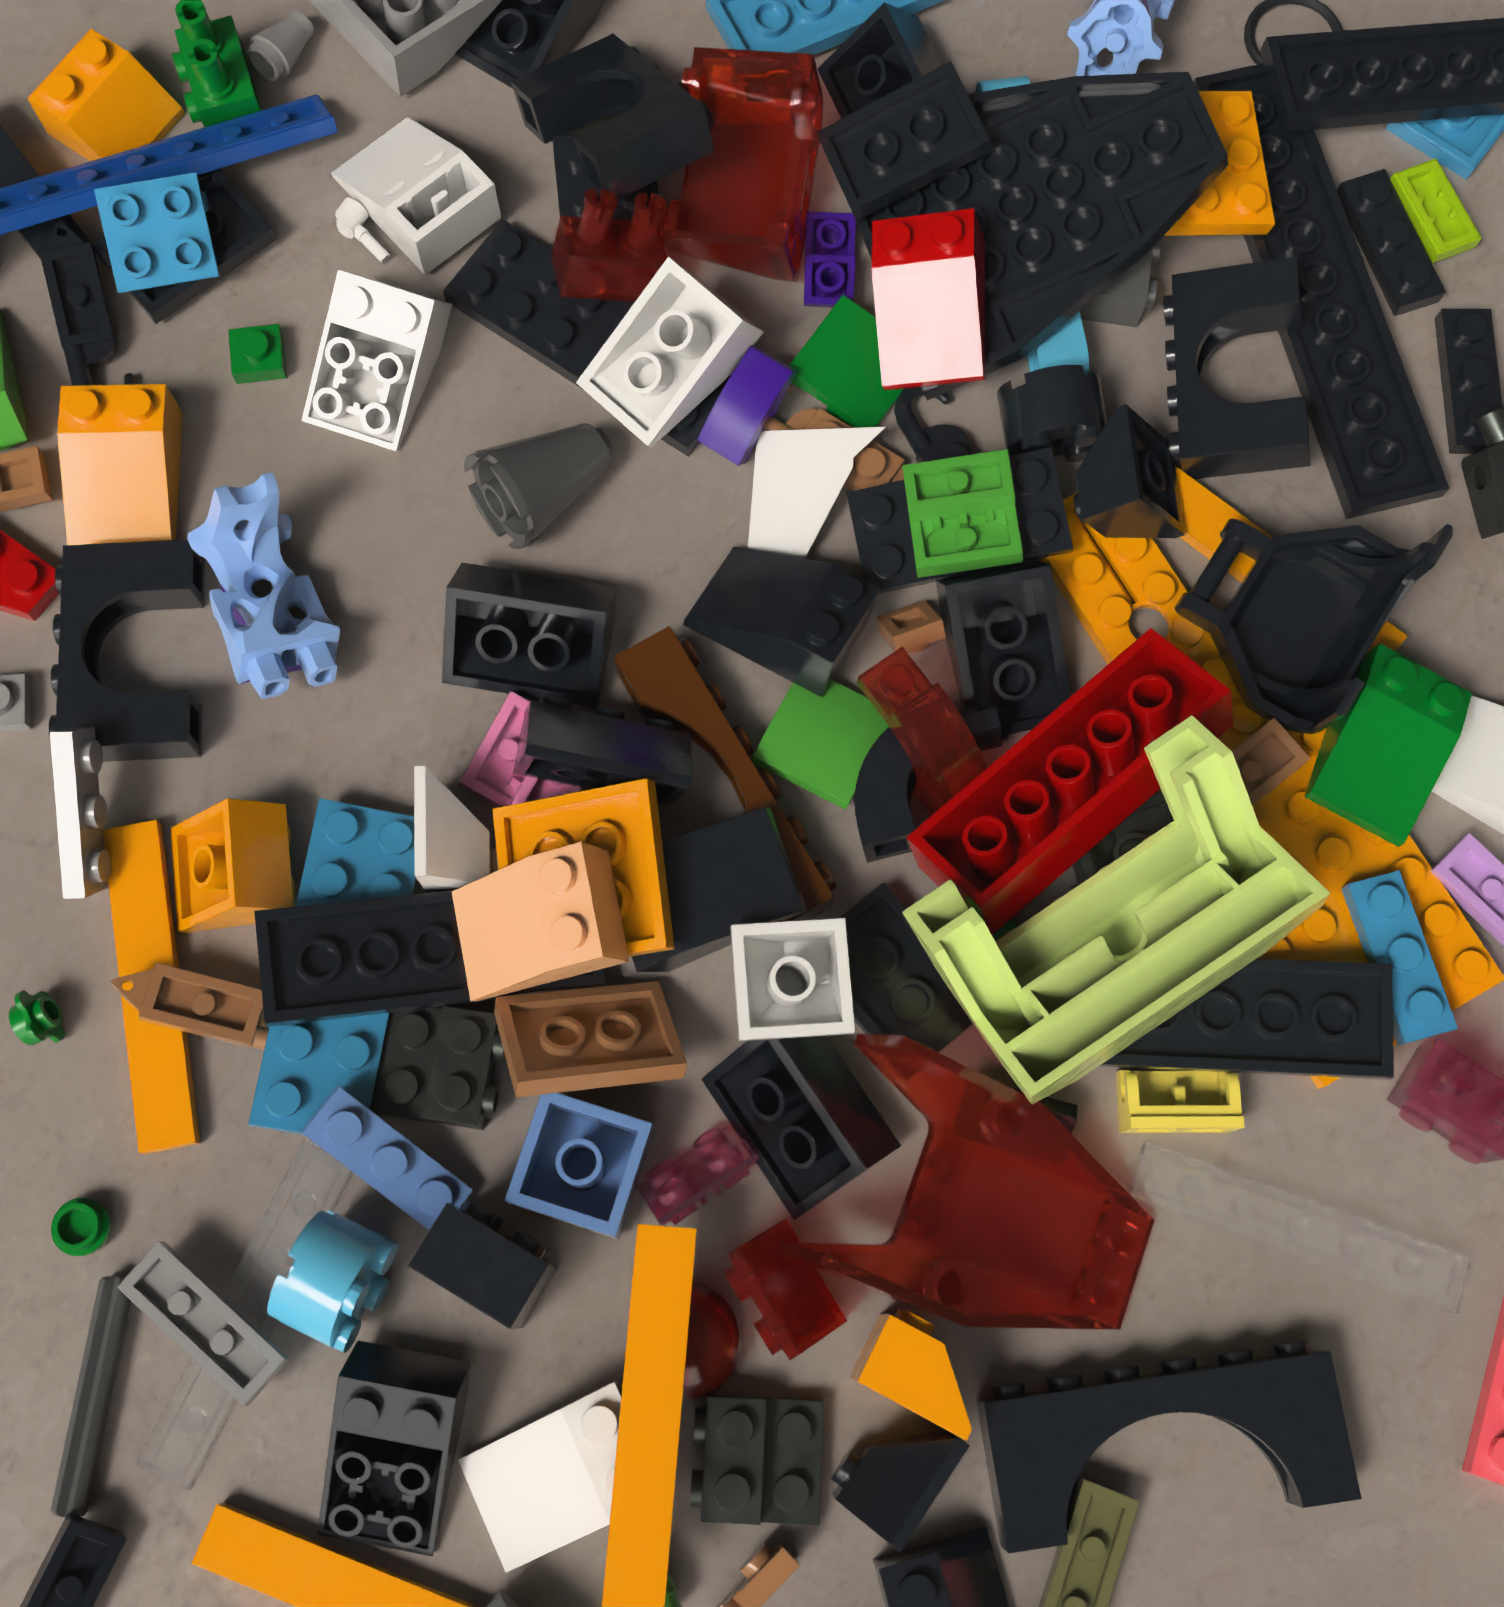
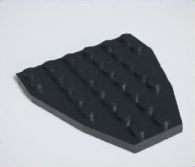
[856,72,1228,401]

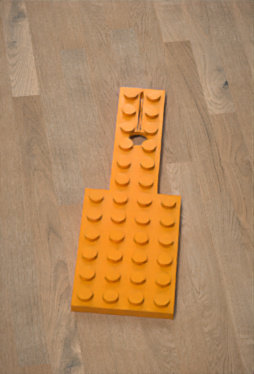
[1040,492,1504,1089]

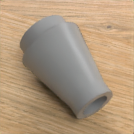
[246,11,314,82]

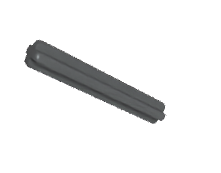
[51,1276,131,1517]

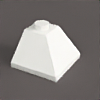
[414,766,498,893]
[730,918,855,1041]

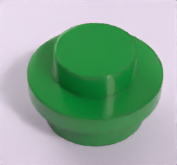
[51,1198,111,1256]

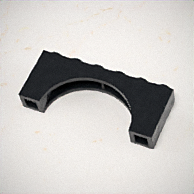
[976,1340,1362,1554]

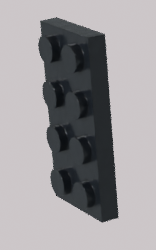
[846,447,1073,594]

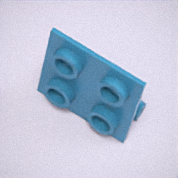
[94,172,220,293]

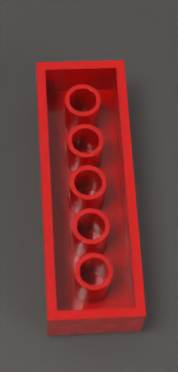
[906,628,1234,935]

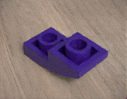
[803,211,856,307]
[697,345,796,466]

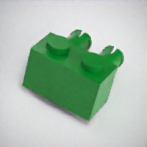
[172,0,262,127]

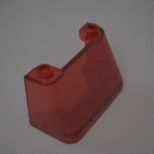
[659,47,823,282]

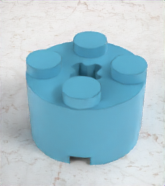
[267,1210,399,1353]

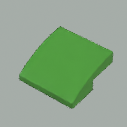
[902,449,1023,578]
[751,681,897,810]

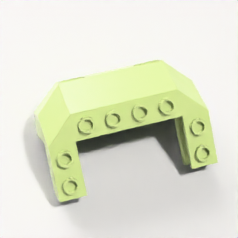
[902,715,1330,1104]

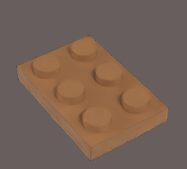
[494,981,687,1097]

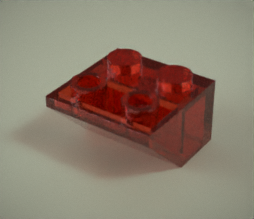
[723,1219,848,1360]

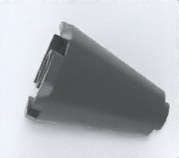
[464,423,613,549]

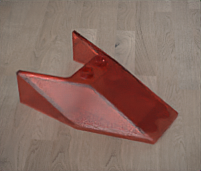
[777,1034,1154,1330]

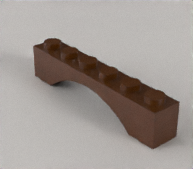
[614,626,836,922]

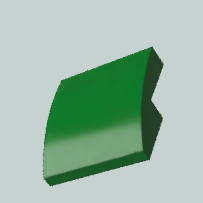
[789,295,905,428]

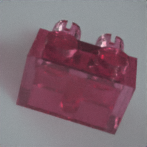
[1386,1038,1504,1164]

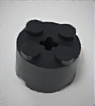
[997,365,1107,462]

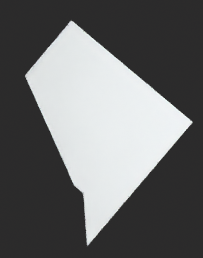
[748,427,885,558]

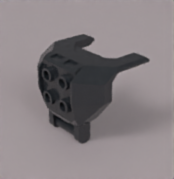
[1175,519,1453,734]

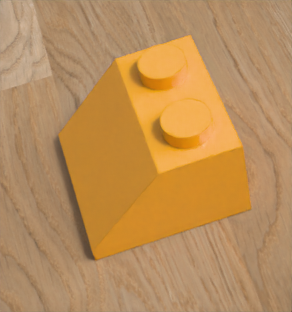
[27,28,185,161]
[171,798,295,933]
[850,1309,972,1441]

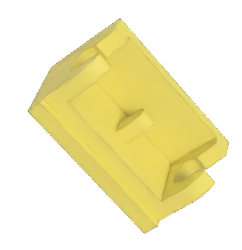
[1116,1070,1245,1133]

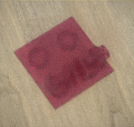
[637,1124,759,1226]

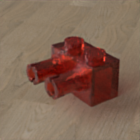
[551,188,668,302]

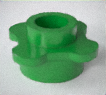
[8,990,65,1045]

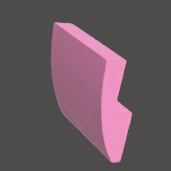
[458,691,582,807]

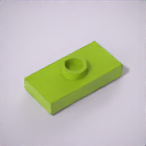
[1390,158,1482,264]

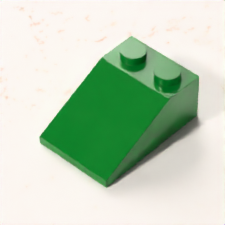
[1304,643,1472,847]

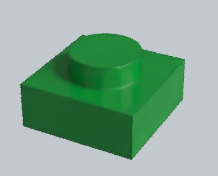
[228,324,287,384]

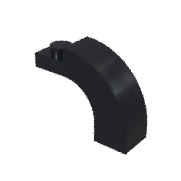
[854,701,1002,863]

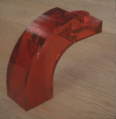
[857,646,987,815]

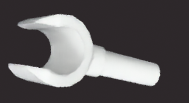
[335,197,391,264]

